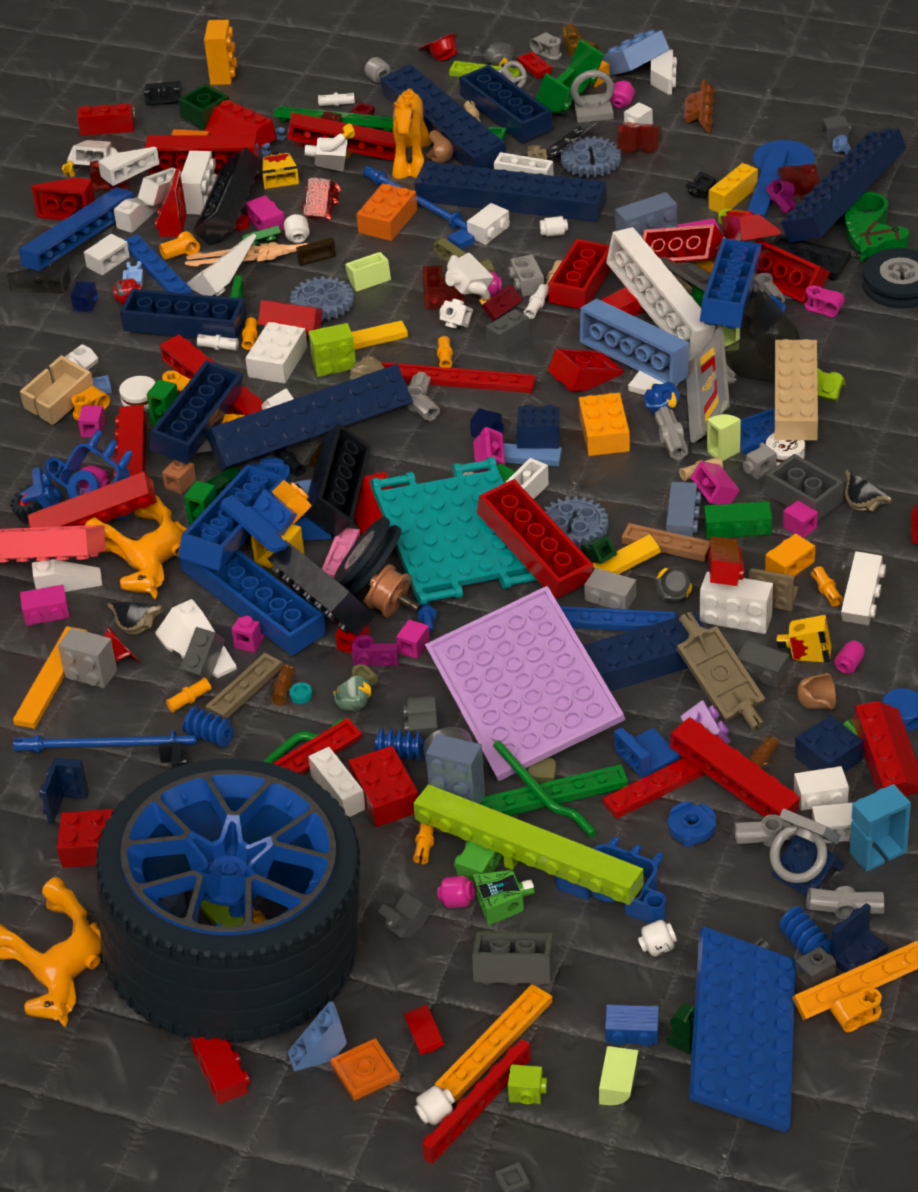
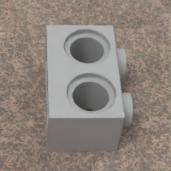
[508,254,544,297]

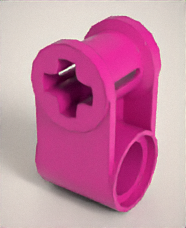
[804,286,845,317]

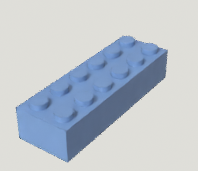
[580,298,690,385]

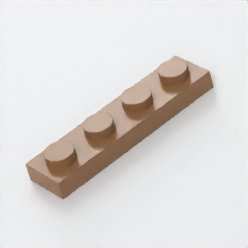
[621,523,710,562]

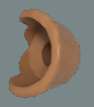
[426,130,454,163]
[797,673,836,710]

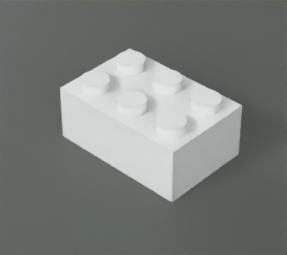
[181,151,217,214]
[246,322,307,383]
[700,572,773,634]

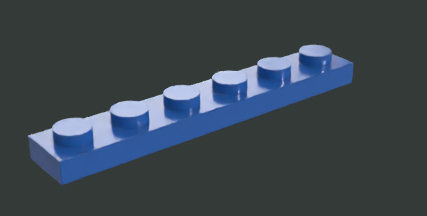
[125,235,193,294]

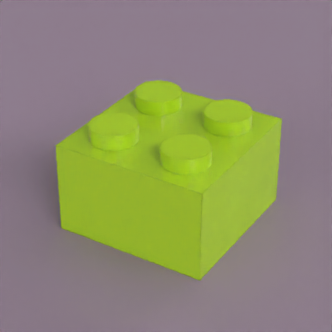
[308,323,356,377]

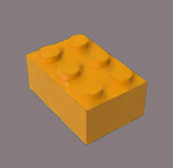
[204,20,237,85]
[579,393,630,456]

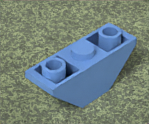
[287,1001,347,1071]

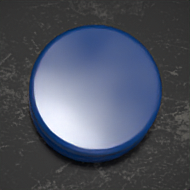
[882,688,918,732]

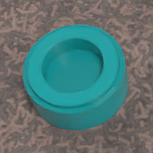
[289,682,313,704]

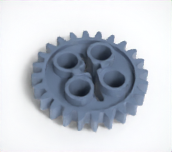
[561,136,621,178]
[290,276,354,322]
[544,496,609,550]

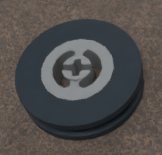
[862,248,918,308]
[334,516,401,595]

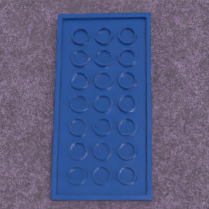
[689,926,795,1133]

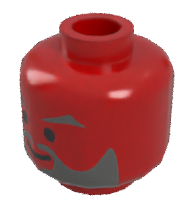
[113,278,141,305]

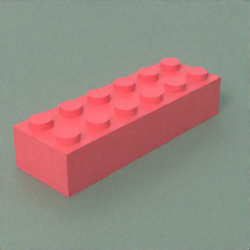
[0,525,106,562]

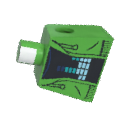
[473,870,535,925]

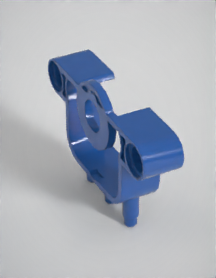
[45,429,133,521]
[555,836,666,924]

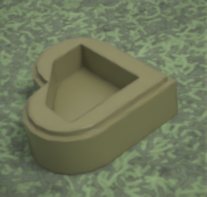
[350,664,378,686]
[528,758,556,783]

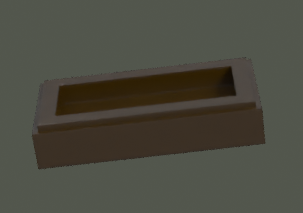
[296,238,336,266]

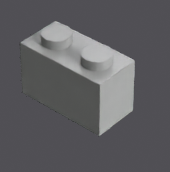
[584,568,636,610]

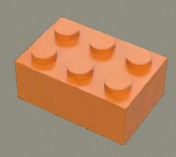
[356,183,418,241]

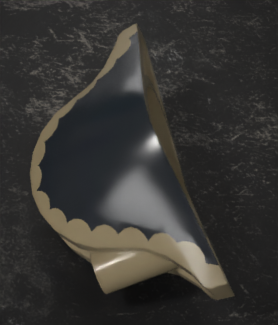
[845,470,892,513]
[108,602,164,635]

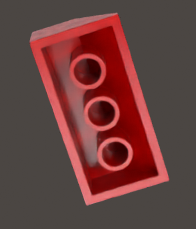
[205,100,277,149]
[721,209,781,241]
[642,224,724,263]
[755,238,830,304]
[354,472,395,548]
[853,701,918,796]

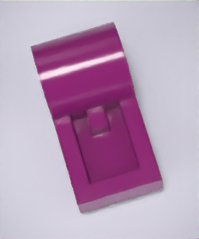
[766,179,797,214]
[352,635,399,666]

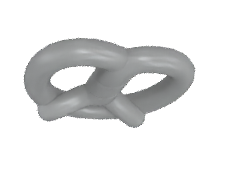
[497,61,527,88]

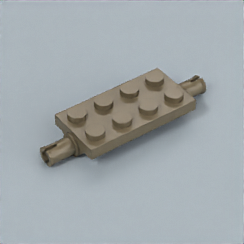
[676,612,765,731]

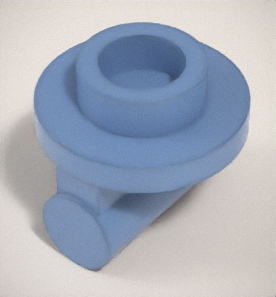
[832,134,851,155]

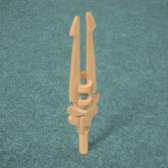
[185,242,308,267]

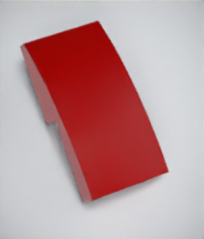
[404,1004,444,1055]

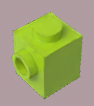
[508,1065,547,1104]

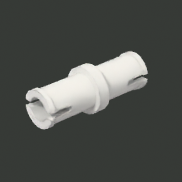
[318,92,355,107]
[523,284,548,319]
[197,334,239,351]

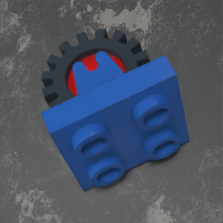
[10,467,63,523]

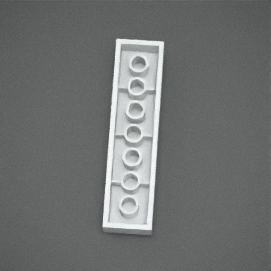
[606,227,716,362]

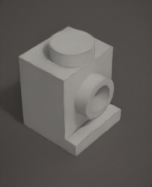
[743,442,777,479]

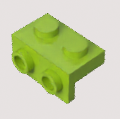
[817,368,846,402]

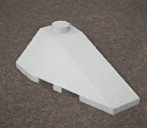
[186,233,256,296]
[155,599,237,678]

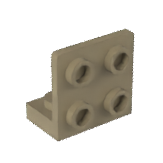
[749,568,798,611]

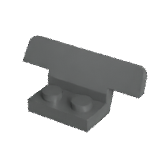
[659,257,711,291]

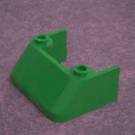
[535,39,605,113]

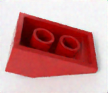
[155,168,187,237]
[31,178,95,220]
[548,349,624,392]

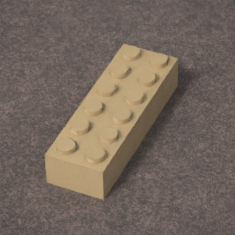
[775,339,818,440]

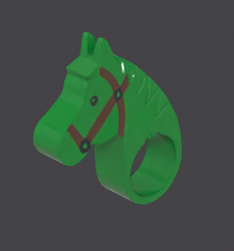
[844,192,909,262]

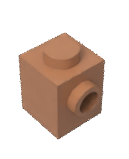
[162,460,196,494]

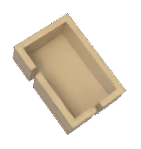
[20,355,94,425]

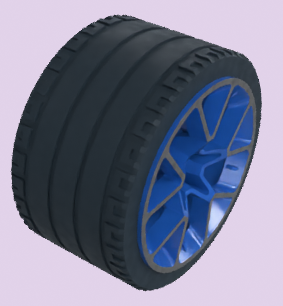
[96,758,360,1043]

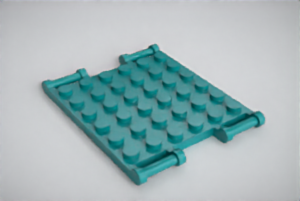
[370,457,539,605]

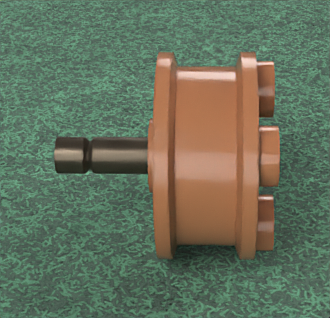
[364,564,421,618]

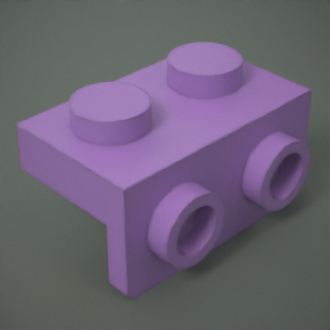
[680,700,731,744]

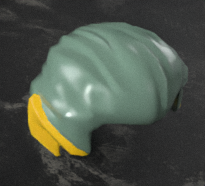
[333,675,371,712]

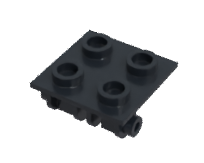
[144,81,181,105]

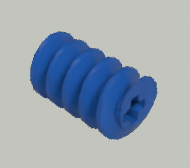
[182,706,234,748]
[374,728,425,761]
[779,906,832,956]

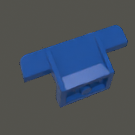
[221,489,297,553]

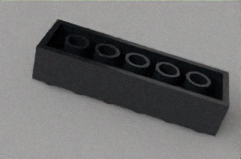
[193,147,262,246]
[304,423,371,536]
[268,540,374,636]

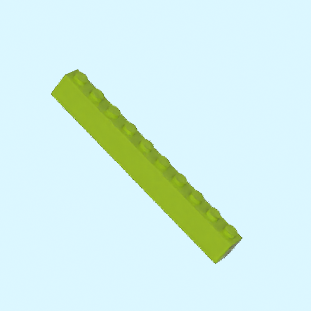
[413,784,644,905]

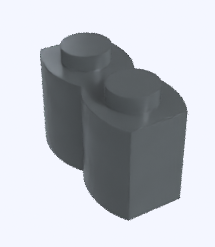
[403,695,438,740]

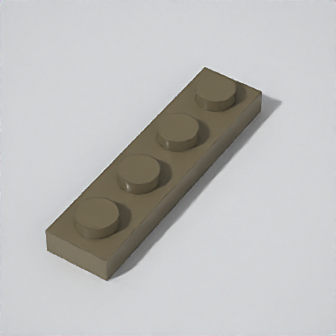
[205,653,283,719]

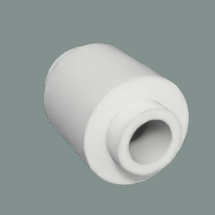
[540,216,568,237]

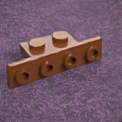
[684,79,715,133]

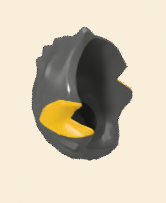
[484,42,517,66]
[656,567,693,602]

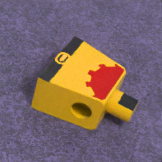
[262,152,299,189]
[777,615,832,662]

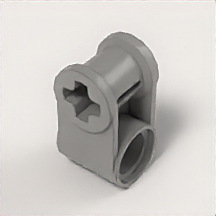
[530,32,562,61]

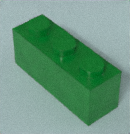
[704,501,772,539]

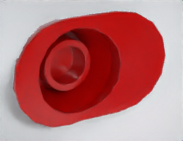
[418,34,458,61]
[102,625,140,663]

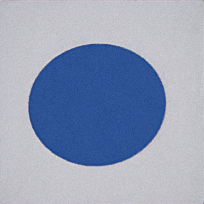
[753,140,815,175]

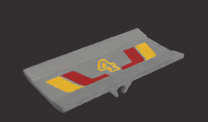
[686,325,736,443]

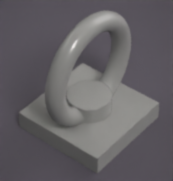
[571,70,614,123]
[770,809,841,883]

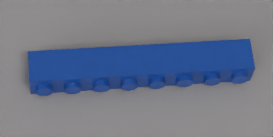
[19,187,134,271]

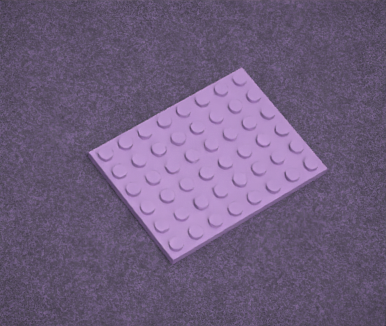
[425,586,625,781]

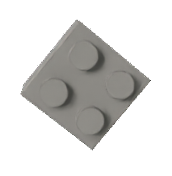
[58,628,117,688]

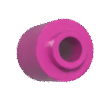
[834,640,865,674]

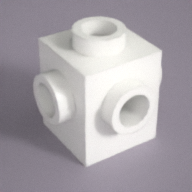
[439,299,473,329]

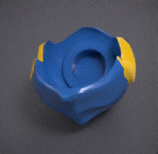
[643,382,680,415]

